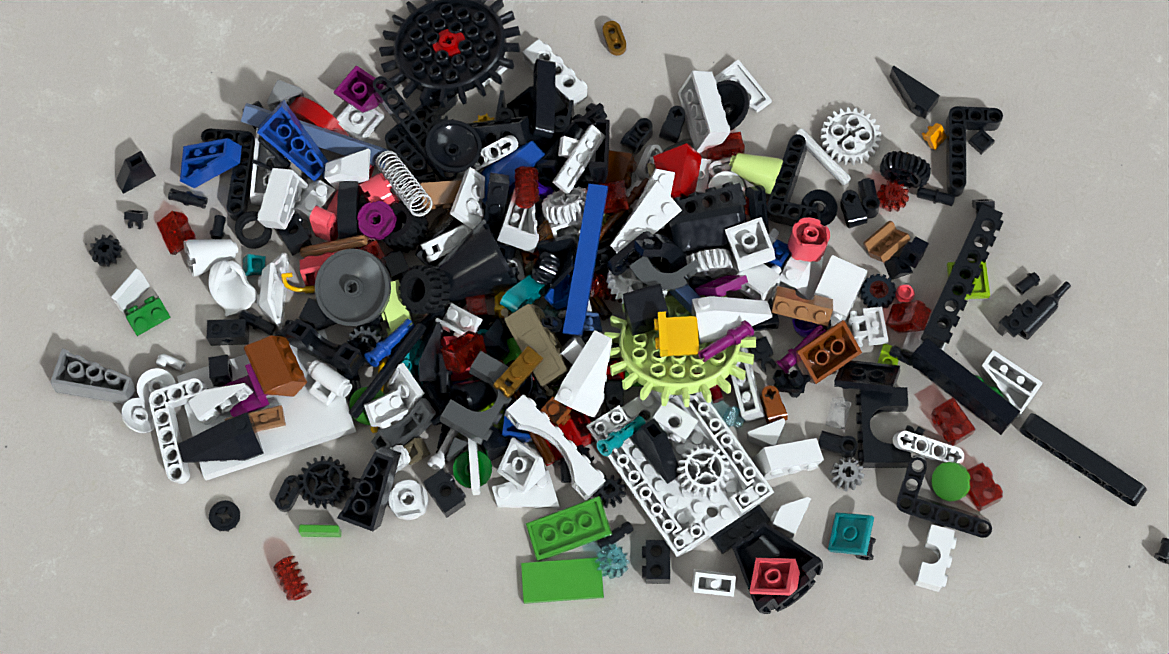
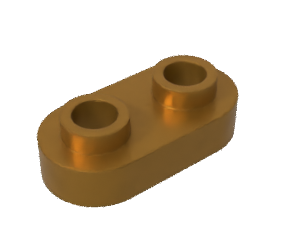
[603,21,626,56]

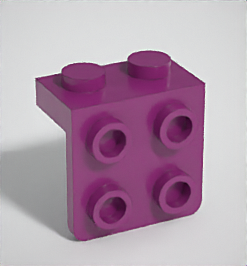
[222,363,270,417]

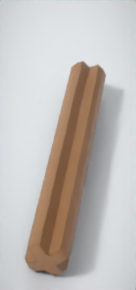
[300,234,368,258]

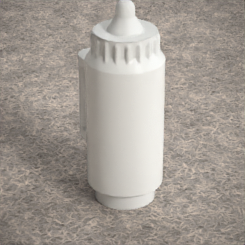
[307,360,352,406]

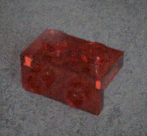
[706,132,745,160]
[157,211,196,255]

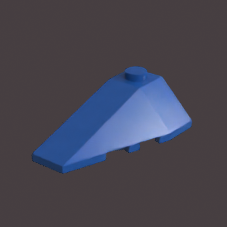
[480,141,545,205]

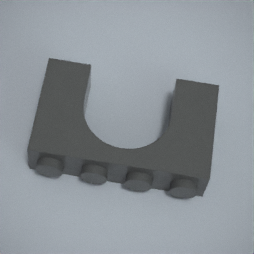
[440,351,521,445]

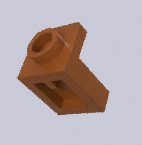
[540,396,571,426]

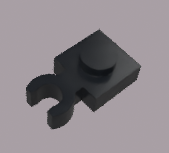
[749,336,776,373]

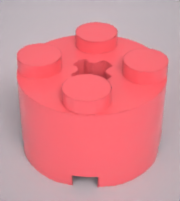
[359,173,399,217]
[788,217,830,262]

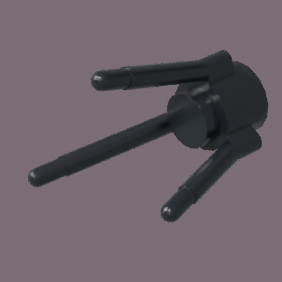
[251,137,291,171]
[526,372,549,408]

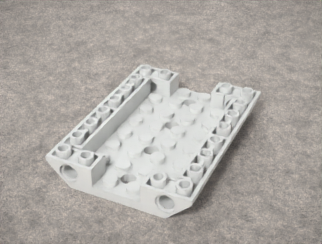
[586,372,774,557]

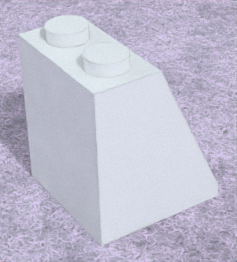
[812,255,867,322]

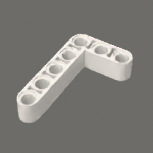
[149,378,208,484]

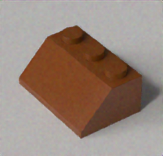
[796,320,862,384]
[244,335,307,397]

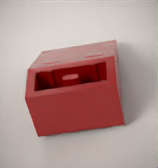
[533,406,596,467]

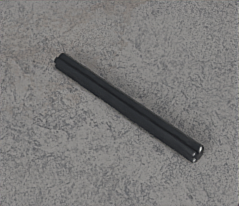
[349,323,427,419]

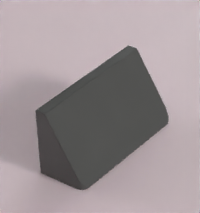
[446,438,468,462]

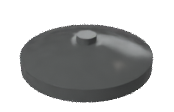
[315,249,391,326]

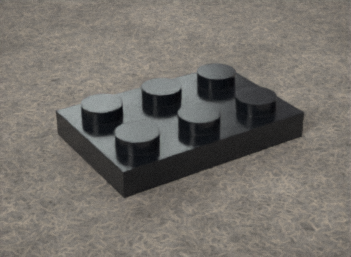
[834,360,900,393]

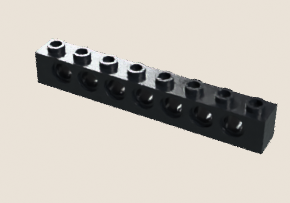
[921,204,1004,348]

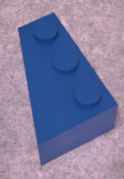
[180,138,242,188]

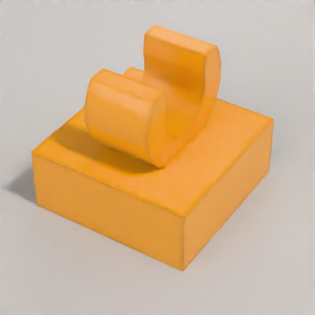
[922,123,947,150]

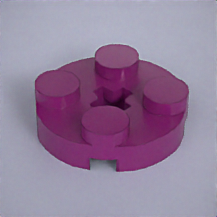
[357,201,397,240]

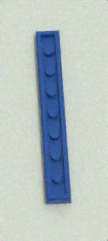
[563,184,608,337]

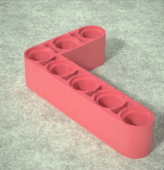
[309,164,374,242]

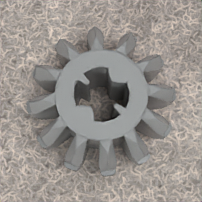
[830,457,865,491]

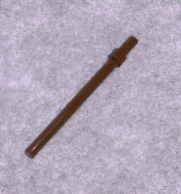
[599,178,649,241]

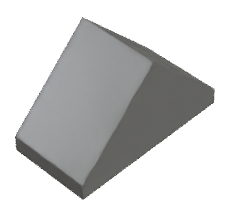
[267,80,304,111]

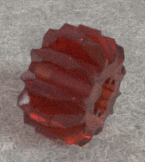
[877,180,909,212]

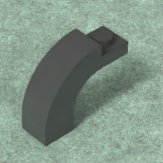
[629,257,699,291]
[371,398,436,450]

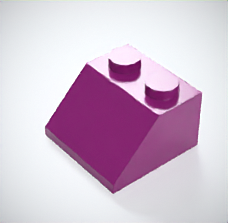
[333,66,386,113]

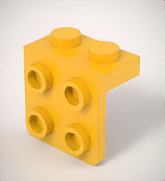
[654,312,699,357]

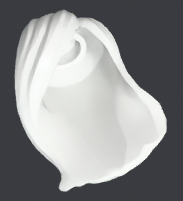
[209,260,258,317]

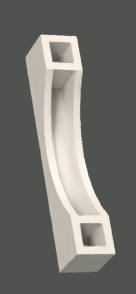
[505,394,606,501]

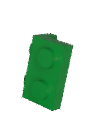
[125,295,171,336]

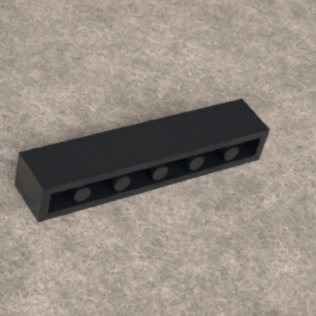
[908,338,1021,435]

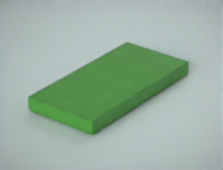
[526,496,612,561]
[521,557,604,604]

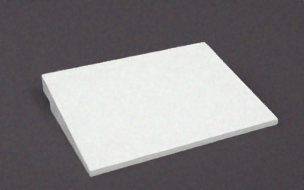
[177,329,356,481]

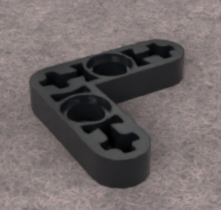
[607,231,662,276]

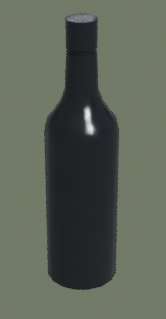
[1018,281,1071,340]

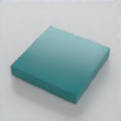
[828,512,874,556]

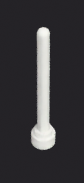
[428,428,457,471]

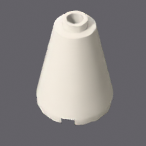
[184,239,238,277]

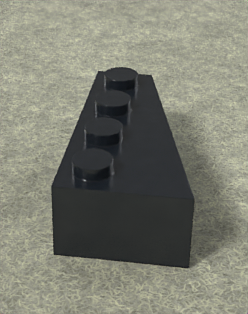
[337,446,401,532]

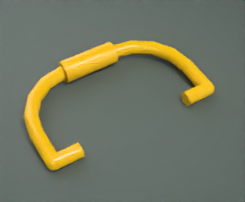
[281,272,315,294]

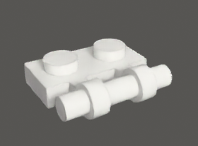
[849,307,888,347]

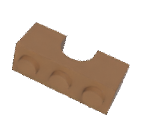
[771,286,833,326]

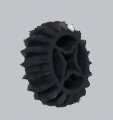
[880,151,931,188]
[297,456,351,509]

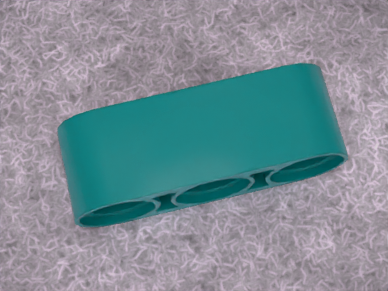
[500,275,546,313]

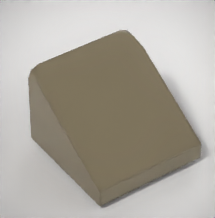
[403,438,430,465]

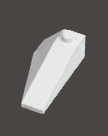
[779,256,823,300]
[692,296,772,343]
[555,330,612,418]

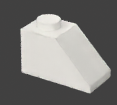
[770,497,811,538]

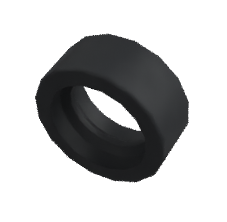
[235,211,272,249]

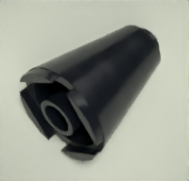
[449,379,496,412]

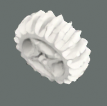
[542,187,587,225]
[685,248,733,280]
[677,444,731,497]

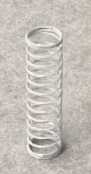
[376,151,433,217]

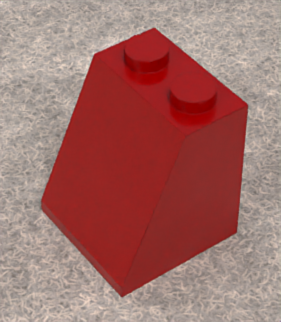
[653,143,702,207]

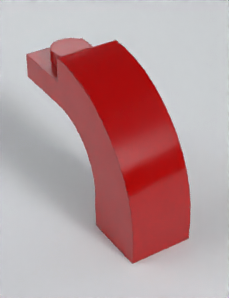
[289,97,349,136]

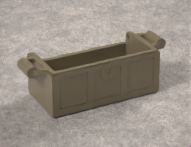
[501,304,573,397]

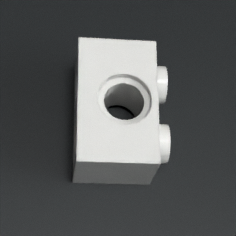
[652,401,698,444]
[692,569,736,597]

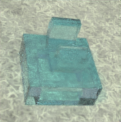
[722,406,745,428]

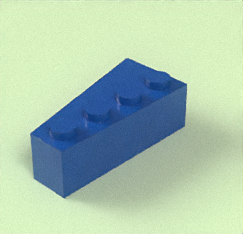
[257,100,328,181]

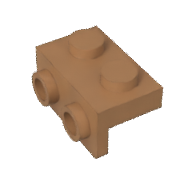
[863,221,911,263]

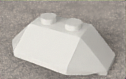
[257,253,289,330]

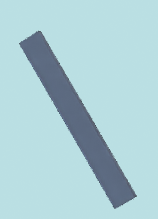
[241,103,390,168]

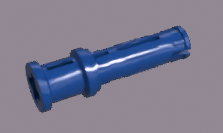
[365,319,415,367]

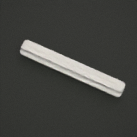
[795,128,851,185]

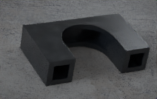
[855,387,911,468]

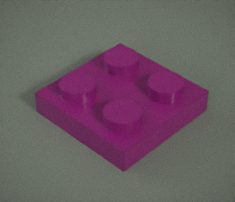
[695,275,748,297]

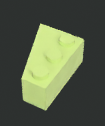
[381,280,413,336]

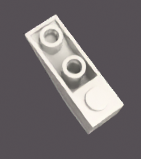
[188,383,254,425]

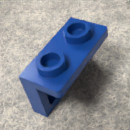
[544,275,572,310]

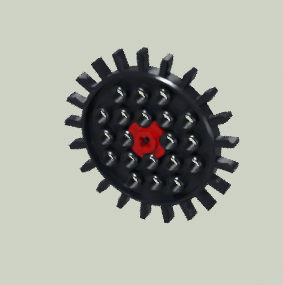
[379,0,521,108]

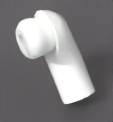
[156,354,186,371]

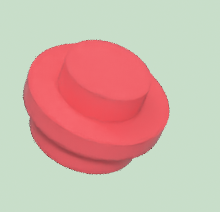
[895,285,915,303]

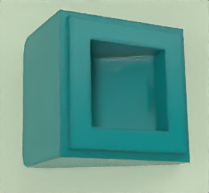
[243,254,266,276]

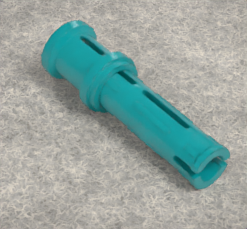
[597,416,646,456]

